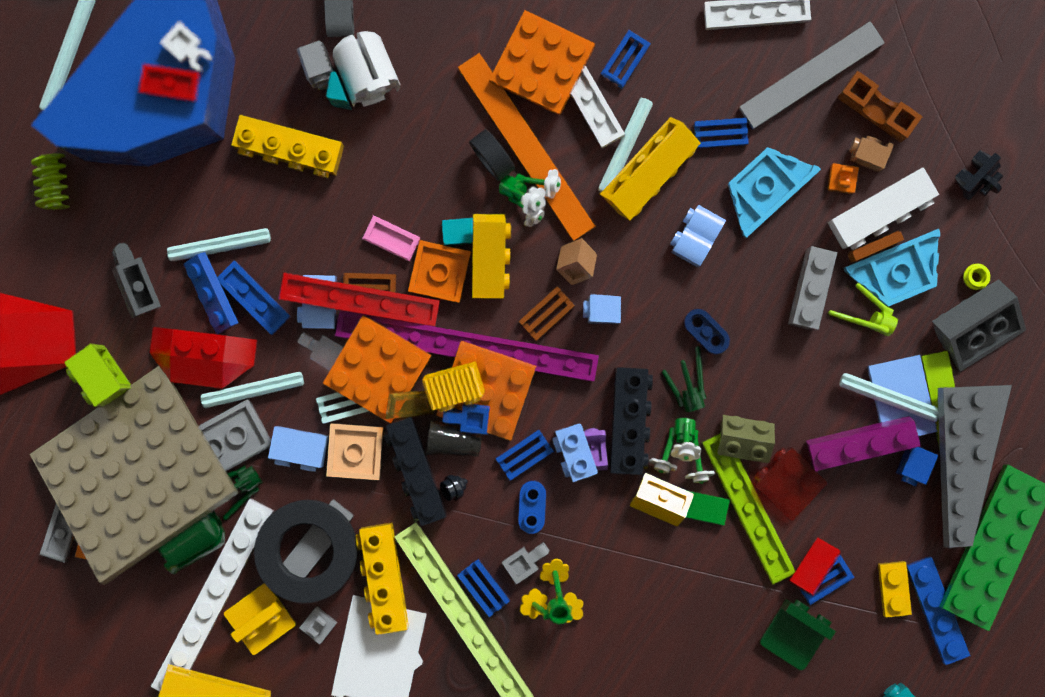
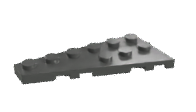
[938,385,1012,548]

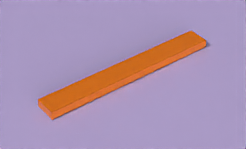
[458,53,595,241]

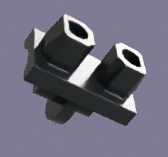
[955,150,1003,201]

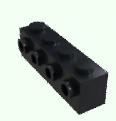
[610,367,653,475]
[383,416,447,526]

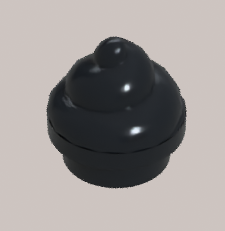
[440,475,468,501]

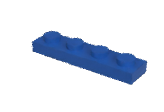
[907,556,970,665]

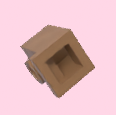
[849,136,894,172]

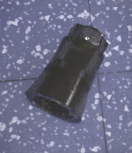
[426,419,482,457]

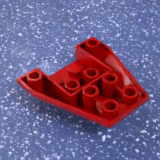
[0,293,76,395]

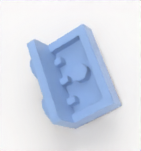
[552,424,598,482]

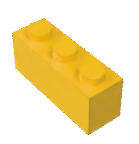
[472,214,511,298]

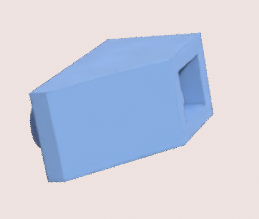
[583,295,621,324]

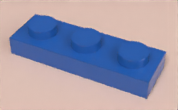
[184,252,238,334]
[217,260,291,335]

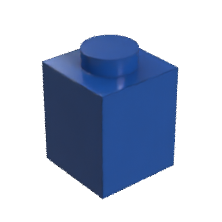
[896,447,938,487]

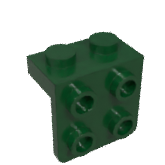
[760,599,836,670]

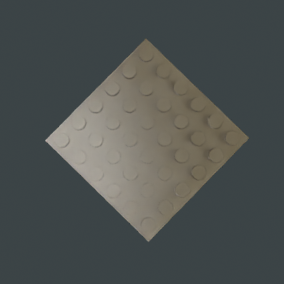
[30,366,238,585]

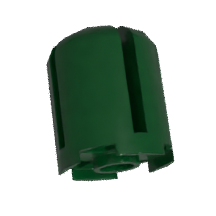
[155,510,225,575]

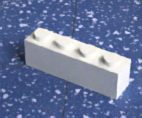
[827,167,939,250]

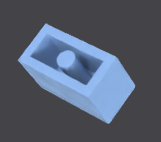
[268,426,329,472]

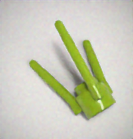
[828,283,898,337]

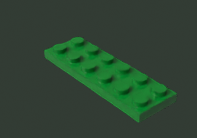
[939,464,1045,631]

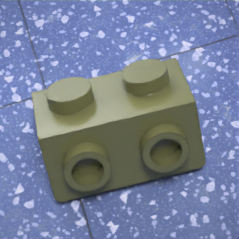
[718,415,775,463]

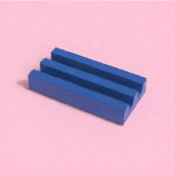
[600,30,651,89]
[694,118,749,149]
[496,430,554,480]
[800,555,855,605]
[457,559,510,617]

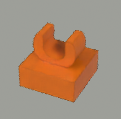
[827,163,859,194]

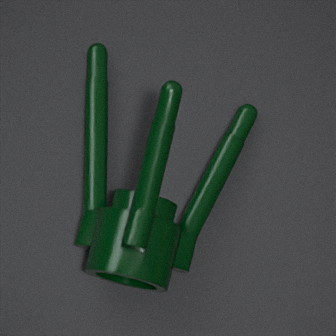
[662,346,706,412]
[223,466,263,520]

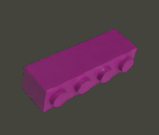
[806,416,920,471]

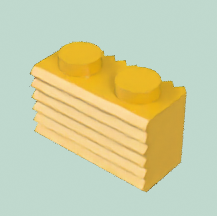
[422,361,485,412]

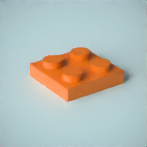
[408,240,471,303]

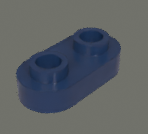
[684,309,730,354]

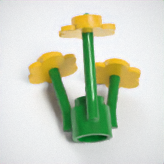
[520,559,583,624]

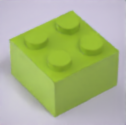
[64,344,131,407]

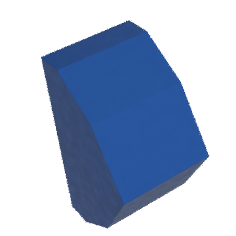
[32,0,235,167]

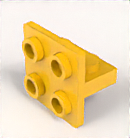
[224,583,296,655]

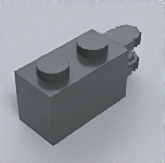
[112,243,161,319]

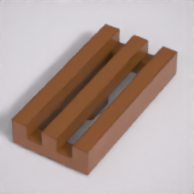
[848,231,904,263]
[343,273,397,293]
[519,286,575,341]

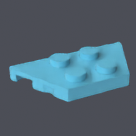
[728,147,821,238]
[844,229,940,307]

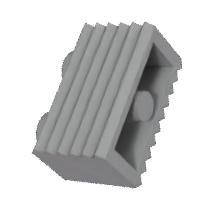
[297,41,335,90]

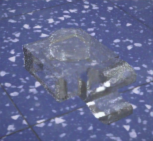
[297,332,344,370]

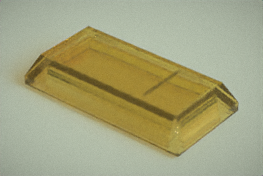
[386,390,434,419]

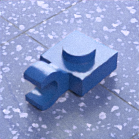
[442,403,490,434]

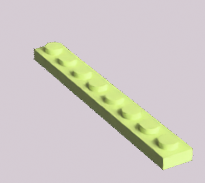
[395,522,534,697]

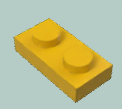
[878,561,912,617]

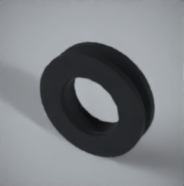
[254,500,358,603]

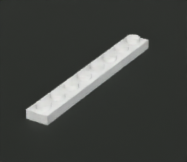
[151,499,274,691]

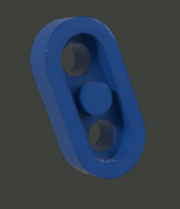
[518,480,546,534]

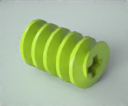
[31,153,70,210]

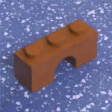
[837,71,923,143]

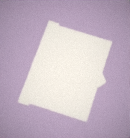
[331,595,426,697]

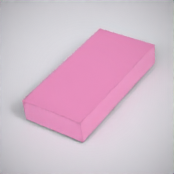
[362,215,421,262]

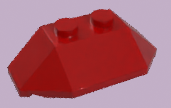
[150,327,258,388]

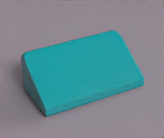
[326,72,352,110]
[442,218,473,246]

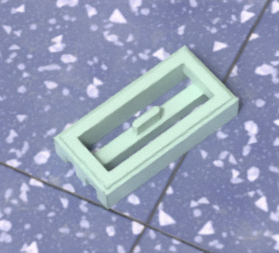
[316,392,369,423]

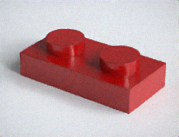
[139,64,201,102]

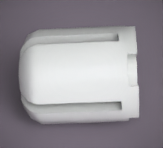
[333,31,401,107]

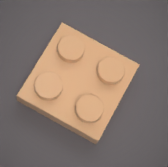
[326,424,384,480]

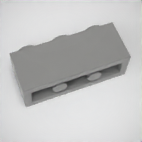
[788,246,837,331]

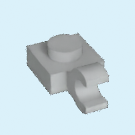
[502,542,550,584]

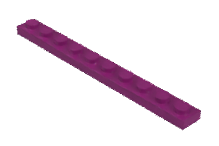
[335,310,599,381]

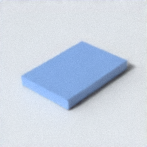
[867,355,937,436]

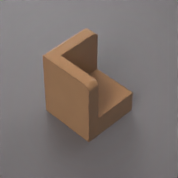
[556,238,597,285]

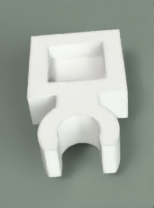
[161,22,213,72]

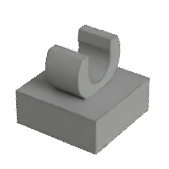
[300,606,337,644]

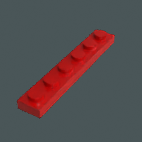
[278,273,440,326]

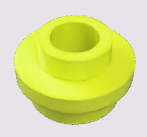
[963,264,990,290]

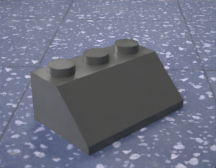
[932,279,1026,372]

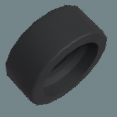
[469,129,515,181]

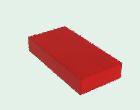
[790,538,841,596]

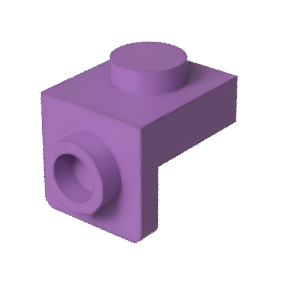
[584,428,608,470]

